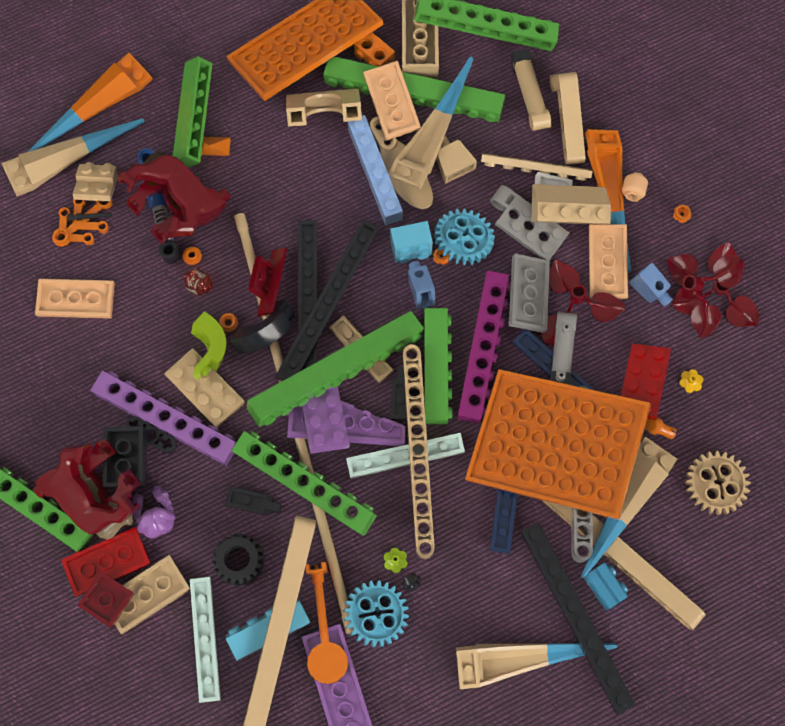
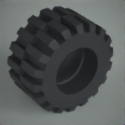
[212,533,265,586]

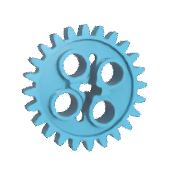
[434,209,495,265]
[343,580,409,648]

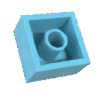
[390,221,433,263]

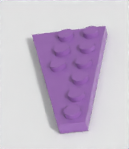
[287,401,405,446]

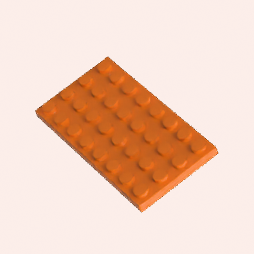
[226,0,384,101]

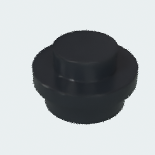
[402,574,422,592]

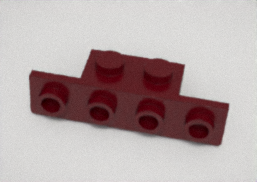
[248,247,287,317]

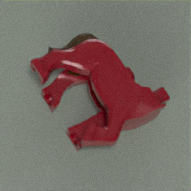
[117,152,231,245]

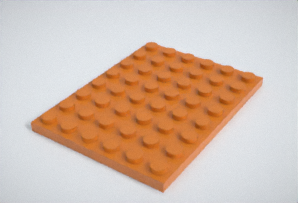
[465,369,651,520]

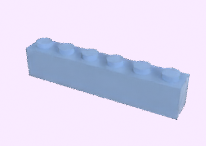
[348,115,403,226]

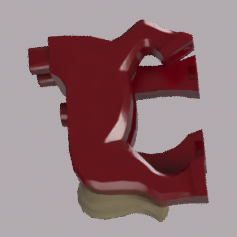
[33,439,141,540]

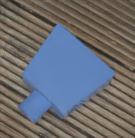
[408,261,435,310]
[628,263,673,307]

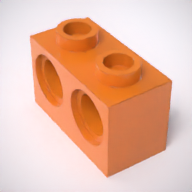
[354,32,395,67]

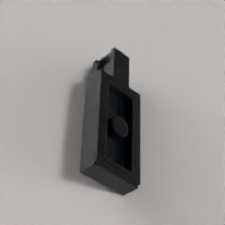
[390,367,411,421]
[225,487,282,516]

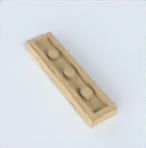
[329,315,394,384]

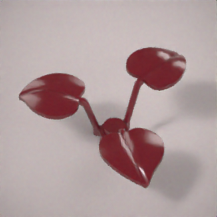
[672,242,759,327]
[667,254,744,338]
[541,260,626,345]

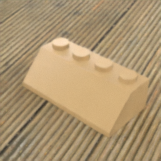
[531,184,611,225]

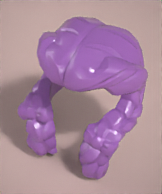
[132,486,176,538]

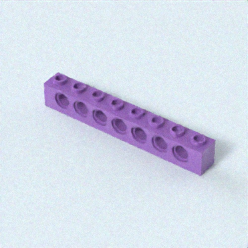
[90,371,236,466]

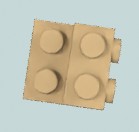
[73,162,118,201]

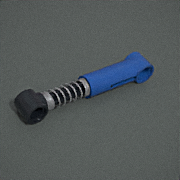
[137,148,180,264]

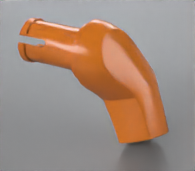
[644,417,677,439]

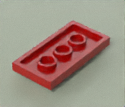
[621,343,671,420]
[61,527,151,597]

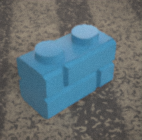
[583,563,628,611]

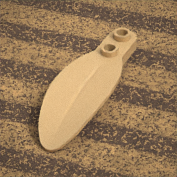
[370,117,433,209]

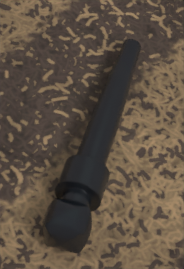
[67,213,113,221]

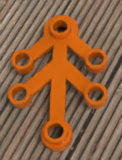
[52,199,112,247]

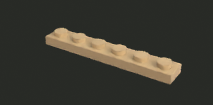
[481,153,592,181]

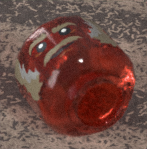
[183,268,213,296]

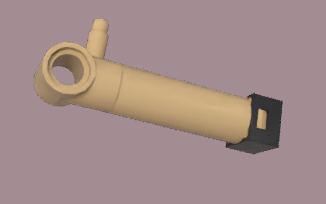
[511,49,551,131]

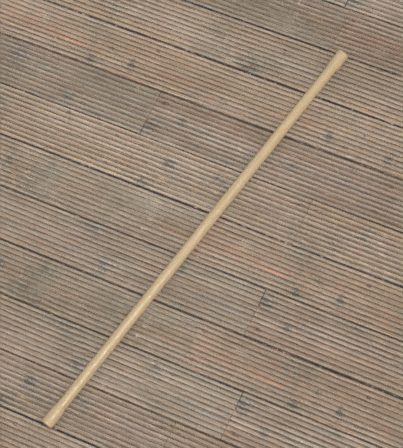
[234,213,353,634]

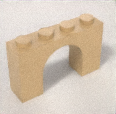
[286,89,362,127]

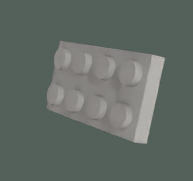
[509,254,550,333]

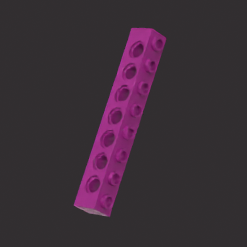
[457,271,511,424]

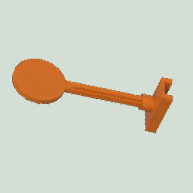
[305,562,348,684]

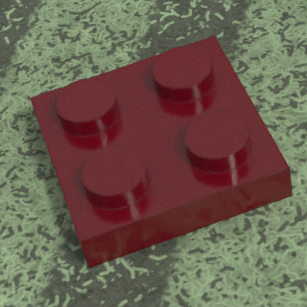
[77,571,135,628]

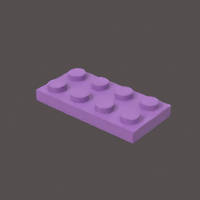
[301,386,350,454]

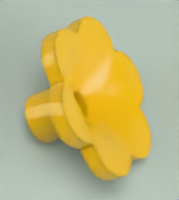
[679,370,703,393]

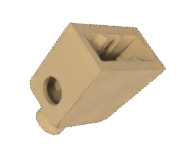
[436,136,477,184]

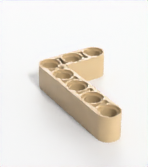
[550,72,585,165]

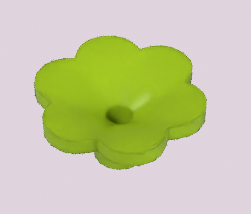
[384,548,408,573]

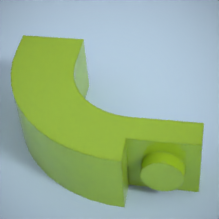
[191,311,226,380]

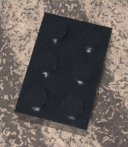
[103,426,147,489]

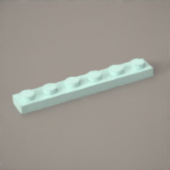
[346,433,465,478]
[190,577,221,703]

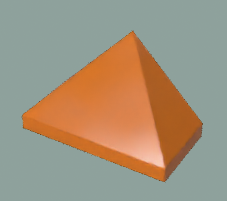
[201,137,231,156]

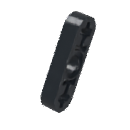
[125,417,177,454]

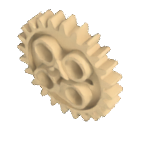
[685,451,751,515]

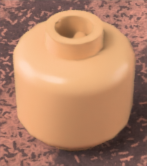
[622,173,648,201]

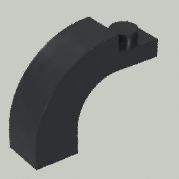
[231,300,295,354]

